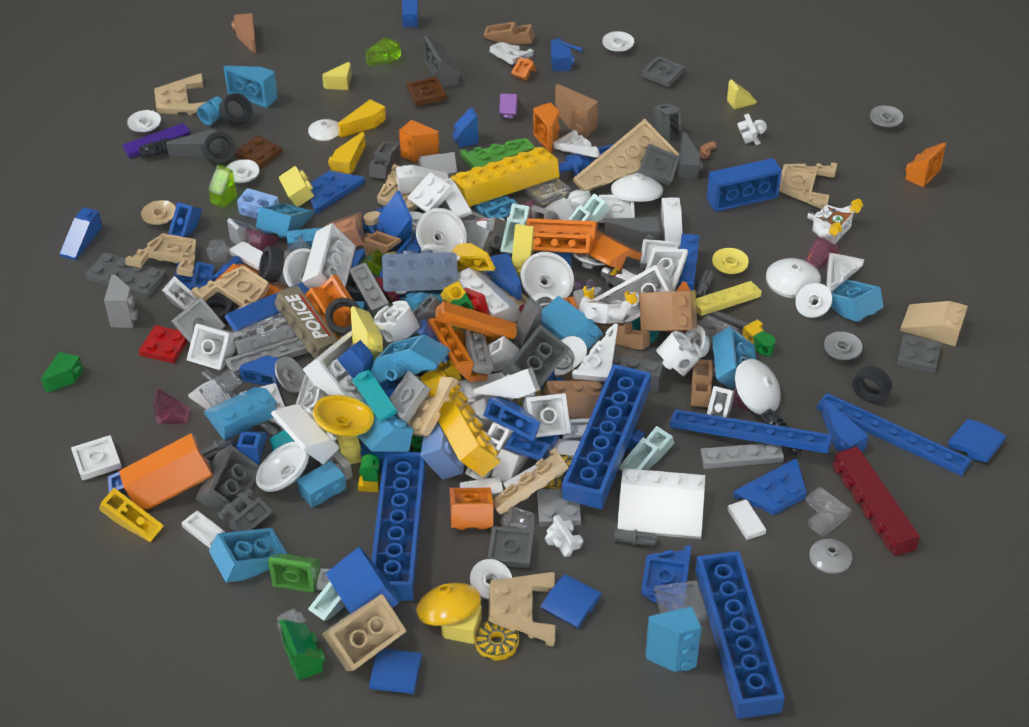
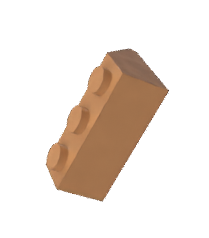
[541,381,603,419]

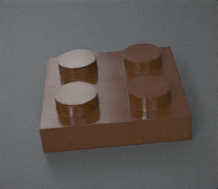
[406,76,447,106]
[235,135,282,169]

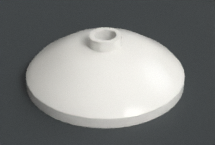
[611,173,663,202]
[416,208,467,253]
[283,249,311,287]
[520,252,574,298]
[766,258,821,298]
[735,359,781,415]
[256,442,309,492]

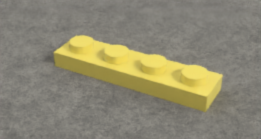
[696,281,762,316]

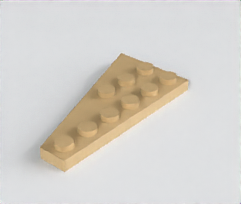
[572,119,680,191]

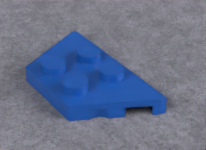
[309,171,365,215]
[733,459,807,515]
[641,545,691,612]

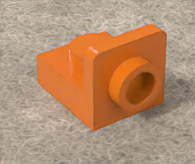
[511,57,536,81]

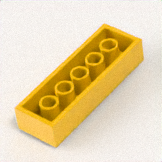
[450,147,560,207]
[420,369,501,477]

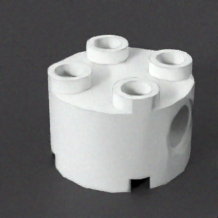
[374,301,420,343]
[656,330,703,376]

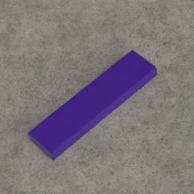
[122,123,191,158]

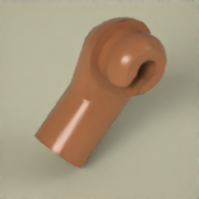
[699,141,716,159]

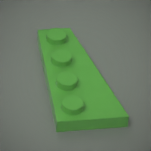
[460,138,535,168]

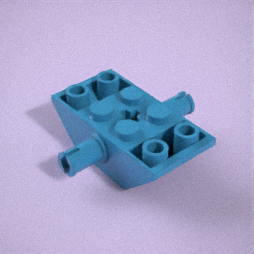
[370,334,450,384]

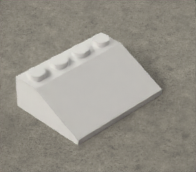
[302,330,376,400]
[617,468,705,539]

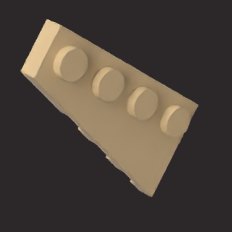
[493,448,569,515]

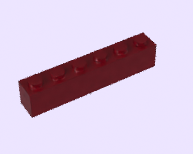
[833,446,920,557]

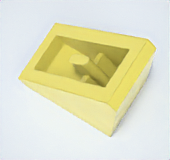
[322,62,351,90]
[727,79,757,109]
[441,605,482,644]

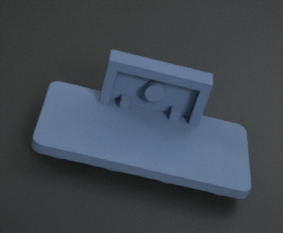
[382,250,458,292]

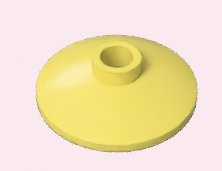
[712,248,749,274]

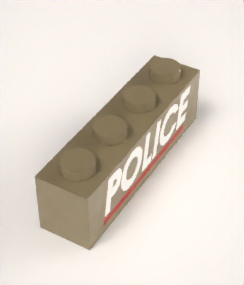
[274,285,338,359]

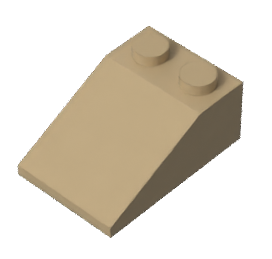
[900,301,968,346]
[322,594,407,671]

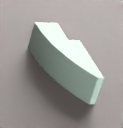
[568,194,612,223]
[500,204,531,254]
[619,426,674,471]
[308,582,345,622]

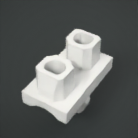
[737,114,767,145]
[545,515,583,557]

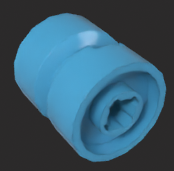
[197,96,222,126]

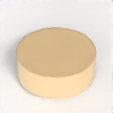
[363,211,380,226]

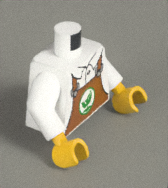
[807,199,863,244]
[579,286,637,324]

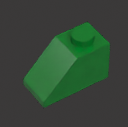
[41,352,84,392]

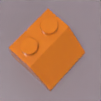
[533,102,560,152]
[399,120,440,163]
[905,142,946,187]
[450,487,493,530]

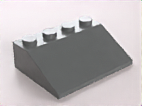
[586,337,665,393]

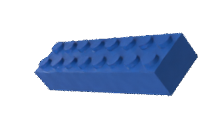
[562,364,651,509]
[371,452,426,601]
[695,551,785,719]

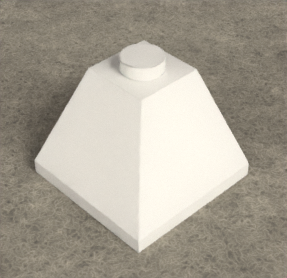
[187,324,239,370]
[522,393,571,438]

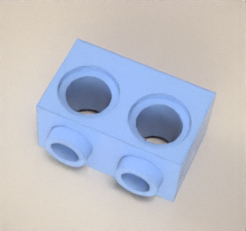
[237,188,279,219]

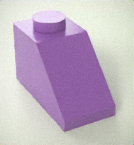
[500,94,518,119]

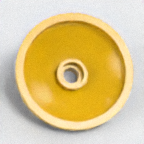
[313,395,374,437]
[416,583,481,625]

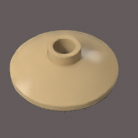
[141,200,176,225]

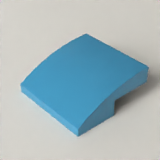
[473,195,517,219]

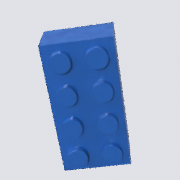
[707,158,782,212]

